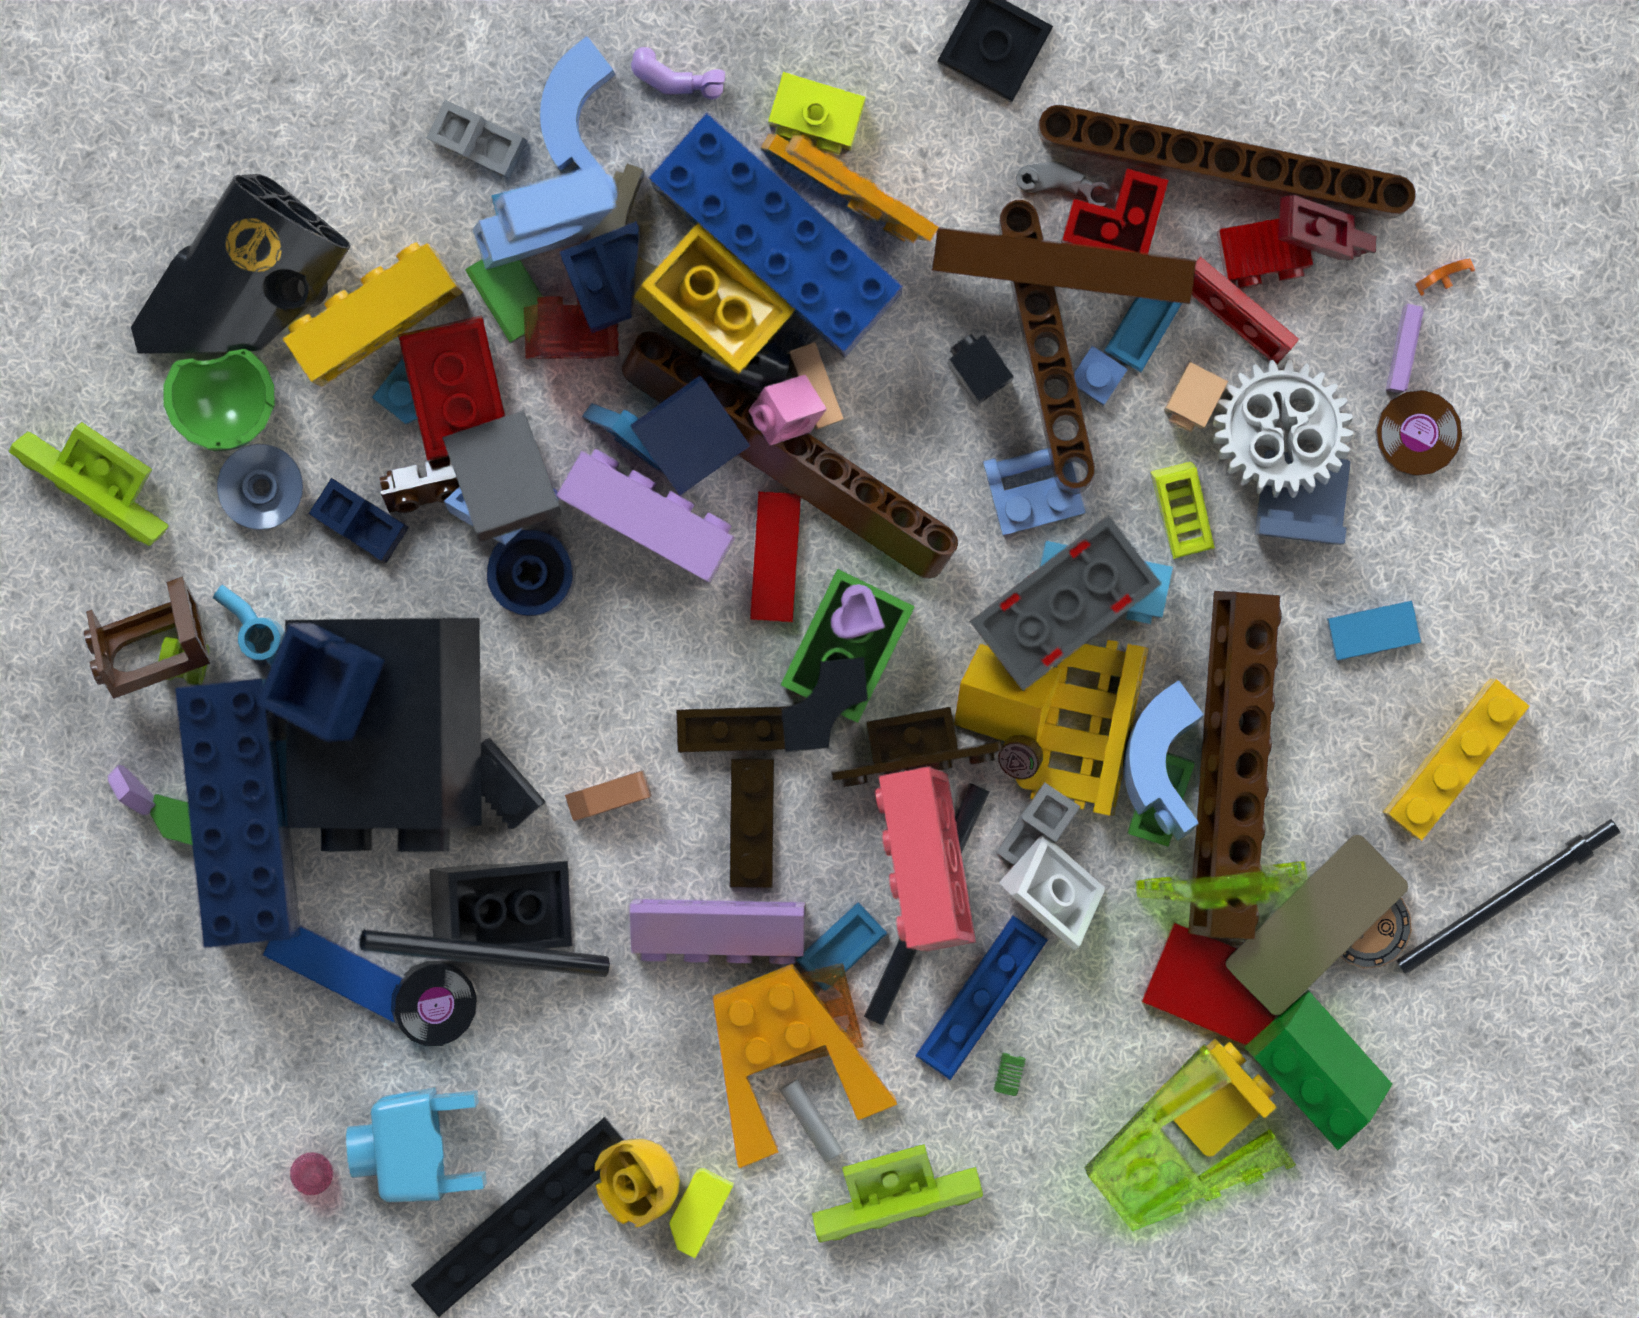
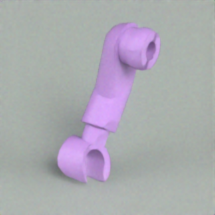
[631,47,726,99]

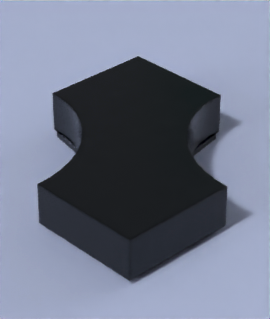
[782,657,868,752]

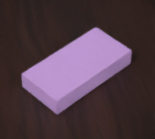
[1385,304,1424,393]

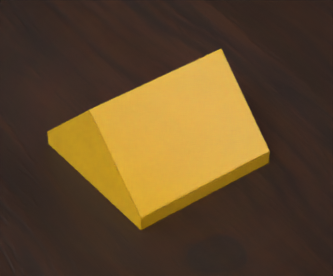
[954,643,1062,743]

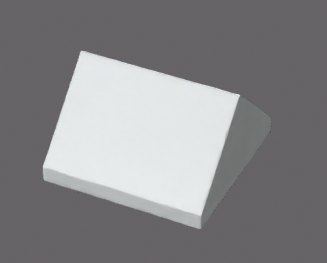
[999,834,1105,950]

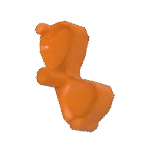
[1415,258,1475,296]

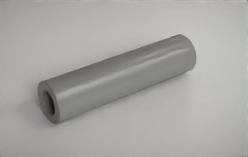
[780,1079,843,1162]

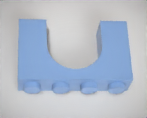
[472,164,617,270]

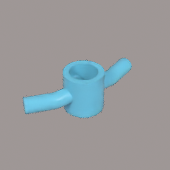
[213,584,285,667]

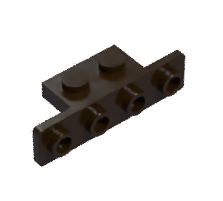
[831,706,1003,787]

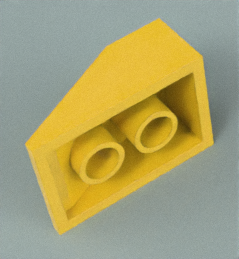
[634,223,795,374]

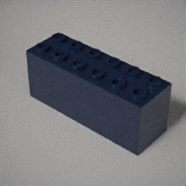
[175,678,301,948]

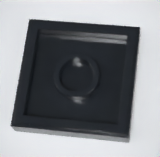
[937,0,1053,103]

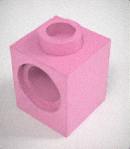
[749,375,827,445]

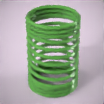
[993,1053,1026,1096]

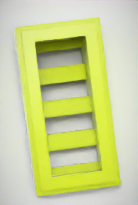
[1150,461,1215,559]

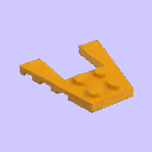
[760,134,939,244]
[713,964,897,1168]

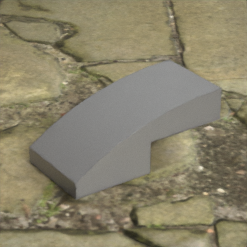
[427,100,528,179]
[996,782,1080,865]

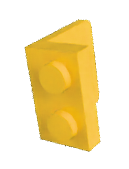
[1155,1039,1277,1157]

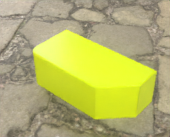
[669,1168,734,1259]

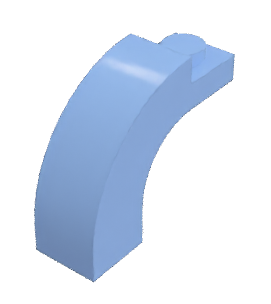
[540,36,616,176]
[1123,680,1204,841]

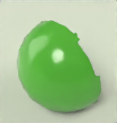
[163,349,274,451]

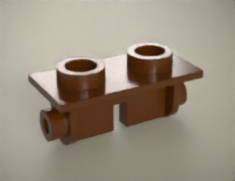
[380,457,459,513]

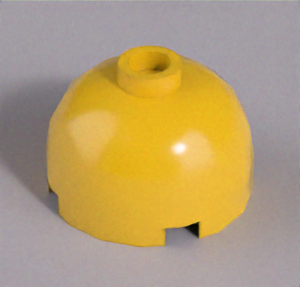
[595,1138,680,1227]

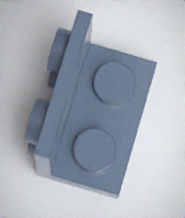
[1255,450,1350,545]

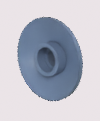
[217,444,303,530]

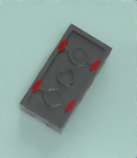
[969,515,1162,690]

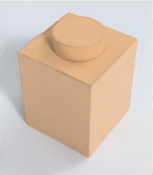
[1164,362,1228,432]

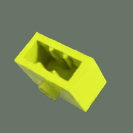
[768,72,866,155]

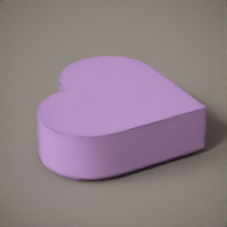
[831,584,884,639]
[108,765,156,815]

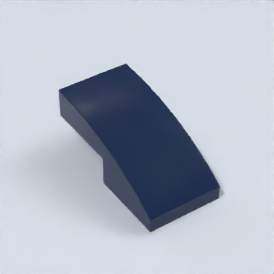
[308,478,409,563]

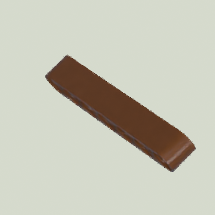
[999,200,1095,494]

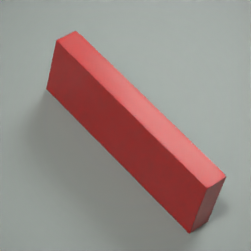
[1192,256,1299,365]
[750,491,801,622]

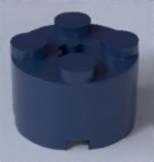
[487,530,576,616]

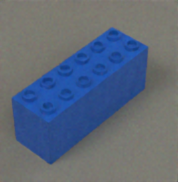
[648,112,902,358]

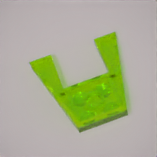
[1135,861,1307,909]
[1084,1044,1296,1232]

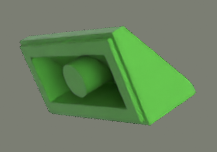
[465,259,554,343]

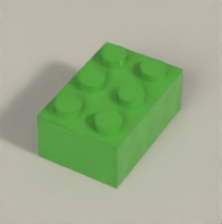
[780,569,915,723]

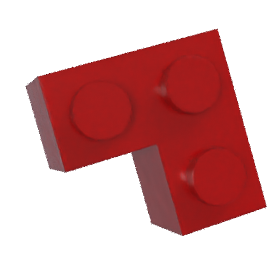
[1061,169,1169,253]

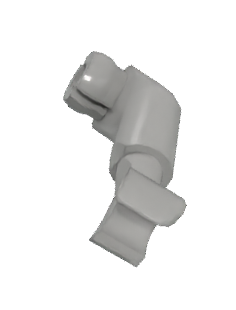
[1016,161,1111,207]

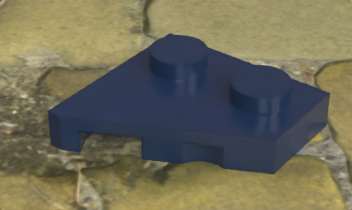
[559,221,640,333]

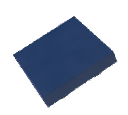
[630,375,750,495]

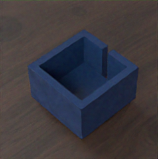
[256,624,385,741]

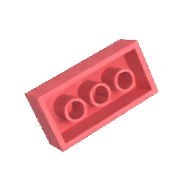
[875,767,976,952]

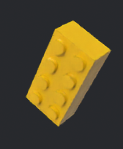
[283,242,464,387]

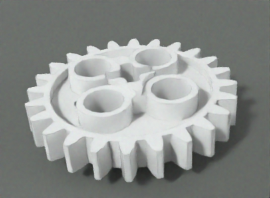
[1212,360,1354,498]

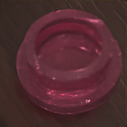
[290,1152,333,1195]

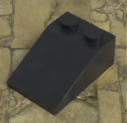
[429,861,572,949]

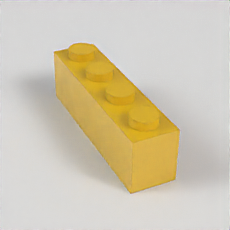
[1383,679,1530,841]

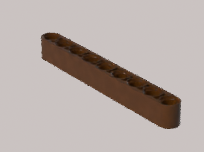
[1038,105,1416,217]
[622,331,958,579]

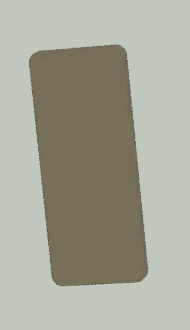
[1226,834,1408,1015]

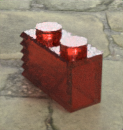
[524,296,620,359]

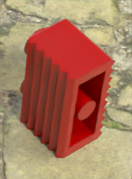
[1216,218,1313,289]

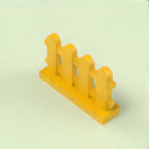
[1016,639,1149,816]

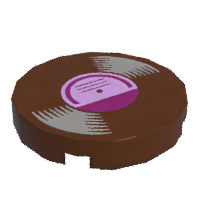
[1375,390,1462,476]

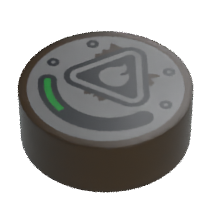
[998,735,1043,779]

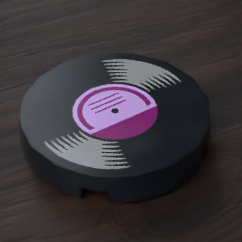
[391,961,477,1046]

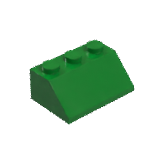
[1245,990,1393,1150]

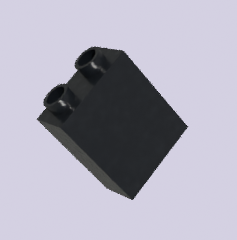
[285,618,482,852]

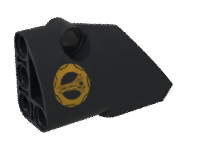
[131,174,351,354]

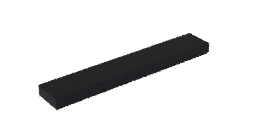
[411,1116,625,1317]

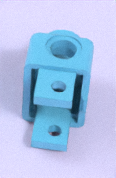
[346,1087,487,1202]

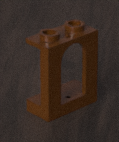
[84,576,210,699]

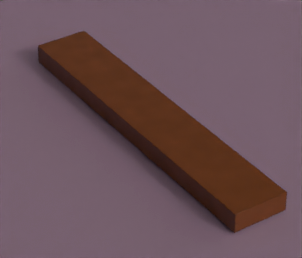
[932,227,1196,304]

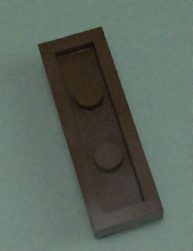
[676,706,789,753]
[730,758,774,888]

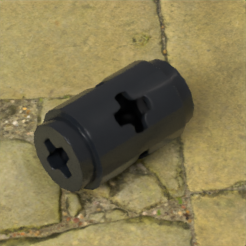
[695,342,790,394]

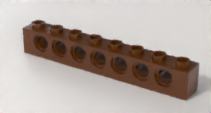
[1188,591,1282,939]

